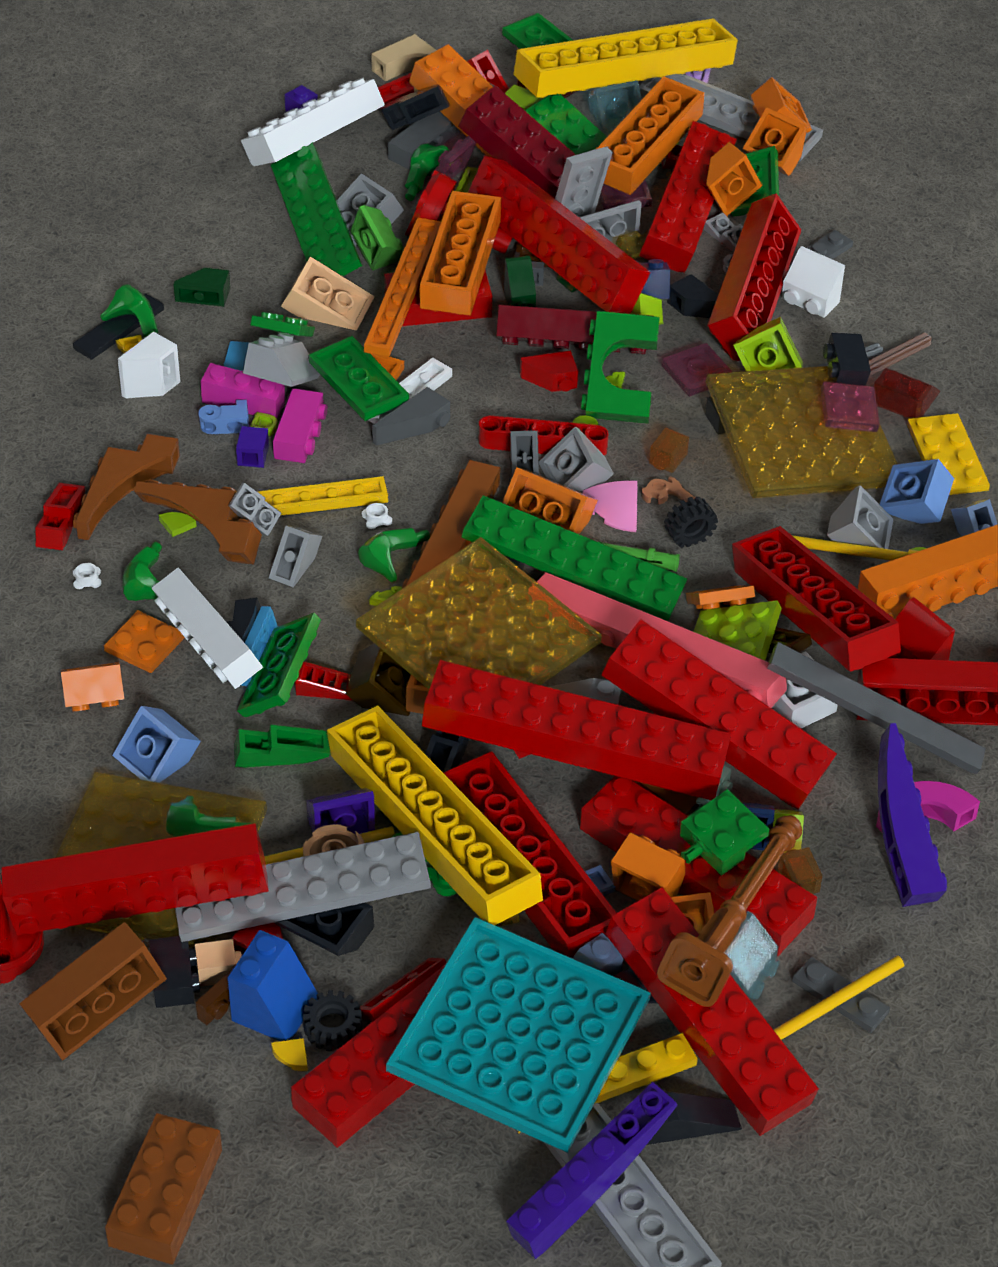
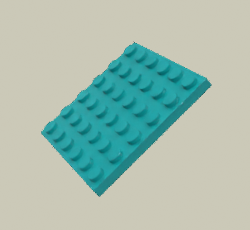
[386,917,651,1153]

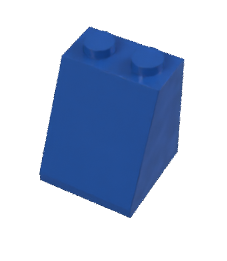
[228,930,318,1041]

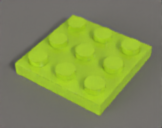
[693,600,782,660]

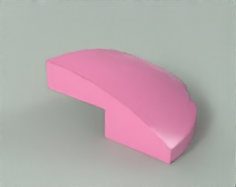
[582,481,637,532]

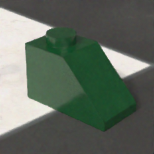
[504,256,536,307]
[173,268,231,307]

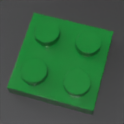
[250,312,315,337]

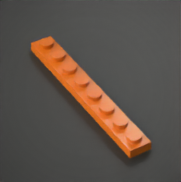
[364,218,441,357]

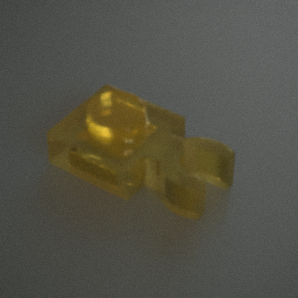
[615,230,649,259]

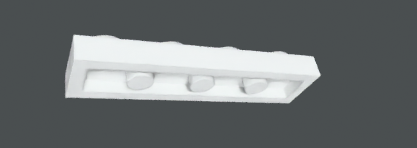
[368,358,452,424]

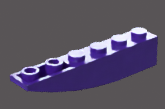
[878,723,947,907]
[506,1082,677,1259]

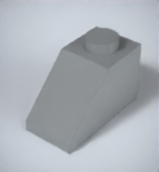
[269,526,322,587]

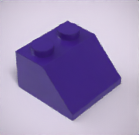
[306,788,375,834]

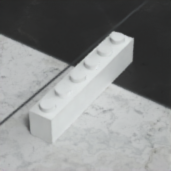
[152,568,263,689]

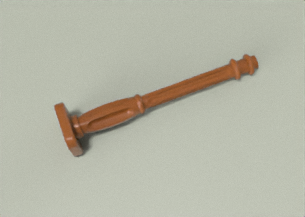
[657,815,802,1007]

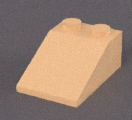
[281,257,375,331]

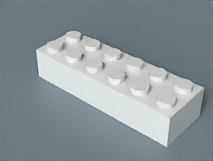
[241,78,385,166]

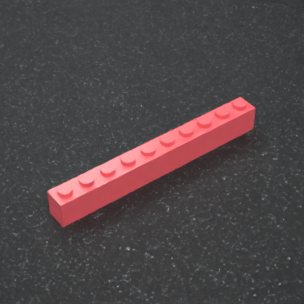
[526,572,787,708]

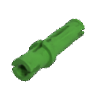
[598,541,680,572]

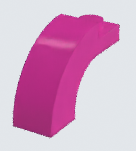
[876,781,980,832]

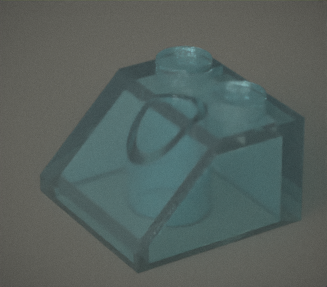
[586,80,642,135]
[725,911,780,1000]

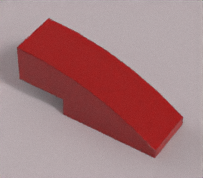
[35,483,86,550]

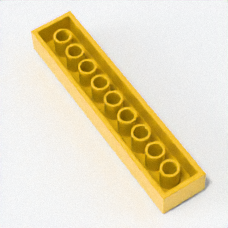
[514,18,738,98]
[327,706,543,925]

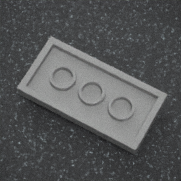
[555,146,613,218]

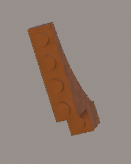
[73,434,180,540]
[134,480,262,565]

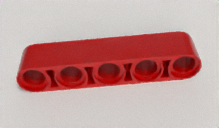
[478,416,609,456]

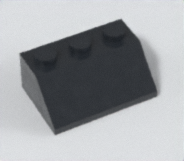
[273,903,375,956]

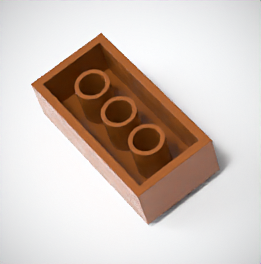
[19,922,167,1061]
[105,1113,222,1265]

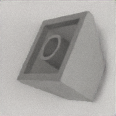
[539,427,614,493]
[827,485,893,549]

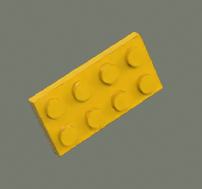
[907,413,990,495]

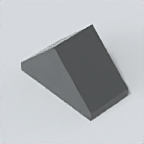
[510,431,539,478]

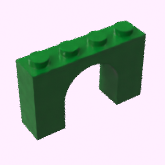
[581,311,660,424]

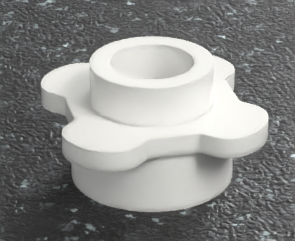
[362,503,392,529]
[73,563,101,589]

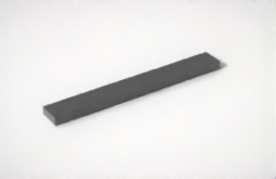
[767,642,986,774]

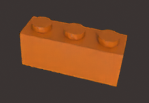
[502,467,598,534]

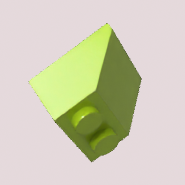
[733,316,803,386]

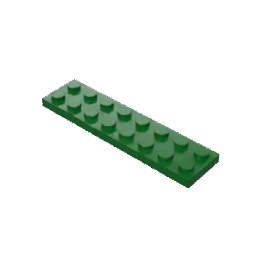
[271,142,362,277]
[461,495,688,621]

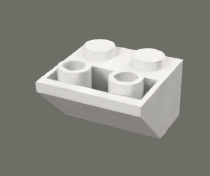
[118,332,180,398]

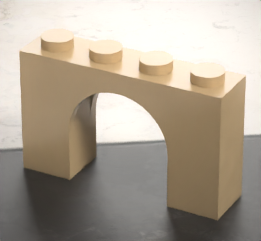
[372,34,437,92]

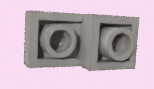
[703,213,743,252]
[228,483,282,536]

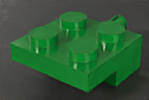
[680,789,769,876]

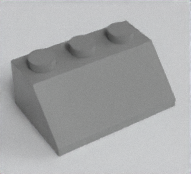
[580,200,641,246]
[243,333,320,387]

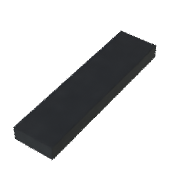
[73,293,164,360]

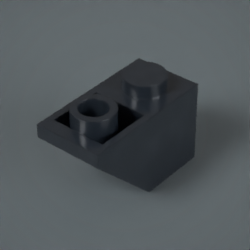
[667,274,719,318]

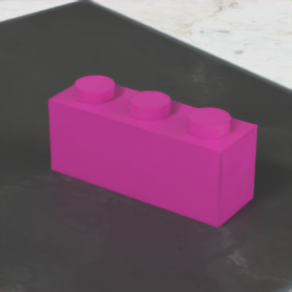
[201,363,285,418]
[273,388,327,463]

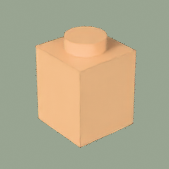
[195,939,242,987]

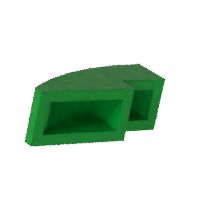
[234,725,330,768]

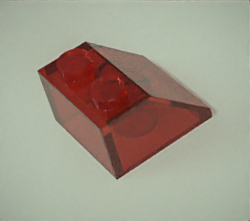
[871,368,940,419]

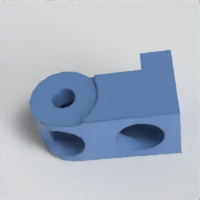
[198,400,249,434]

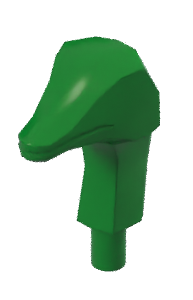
[405,144,449,201]
[100,284,159,338]
[358,528,430,583]
[122,542,162,601]
[166,796,252,837]

